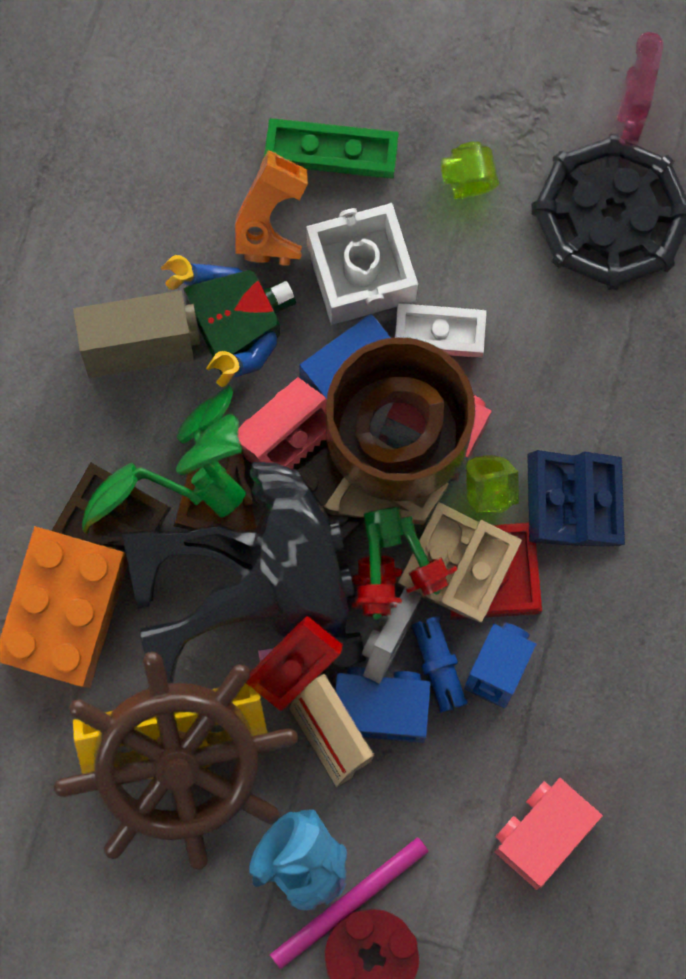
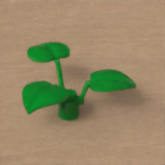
[82,385,246,536]

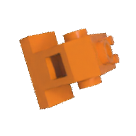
[235,150,308,266]

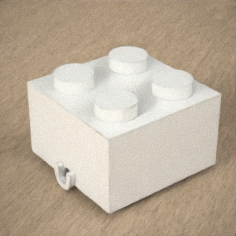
[306,203,418,325]

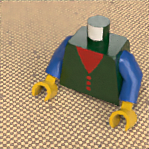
[161,255,296,387]

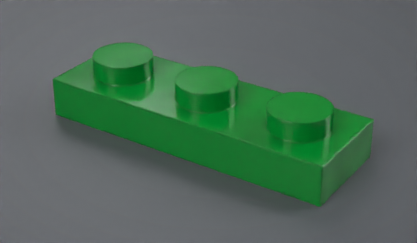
[264,118,399,179]

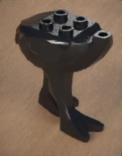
[122,462,366,684]

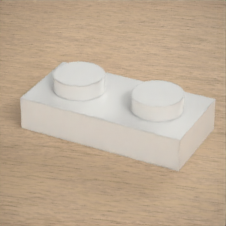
[395,303,487,358]

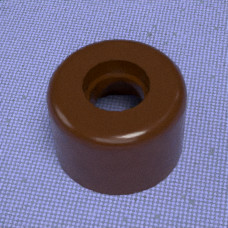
[326,337,475,501]

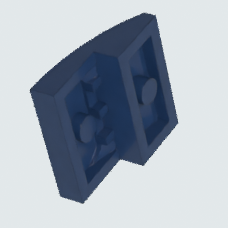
[527,450,625,546]

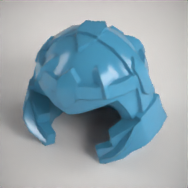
[249,809,347,910]

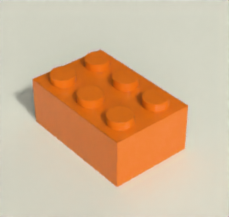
[0,526,128,688]

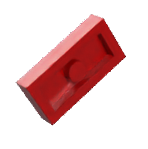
[246,616,343,711]

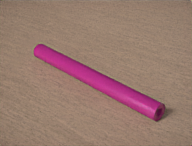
[269,837,429,970]

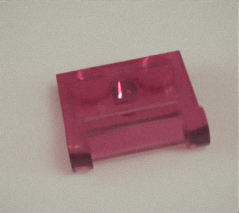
[617,32,663,142]

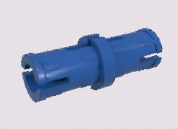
[411,616,469,713]

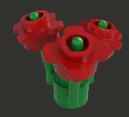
[351,506,458,620]

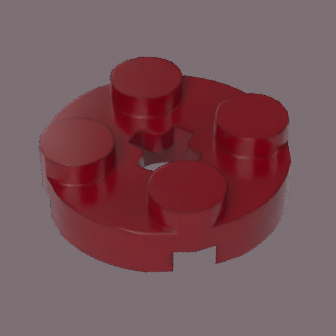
[324,909,420,979]

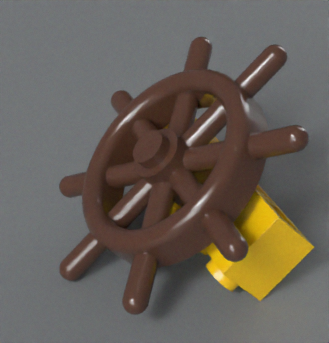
[54,652,298,870]

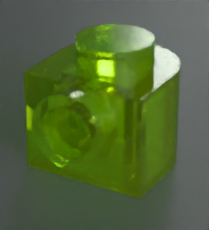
[441,141,499,199]
[466,455,519,513]

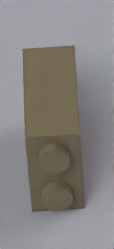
[73,290,200,378]

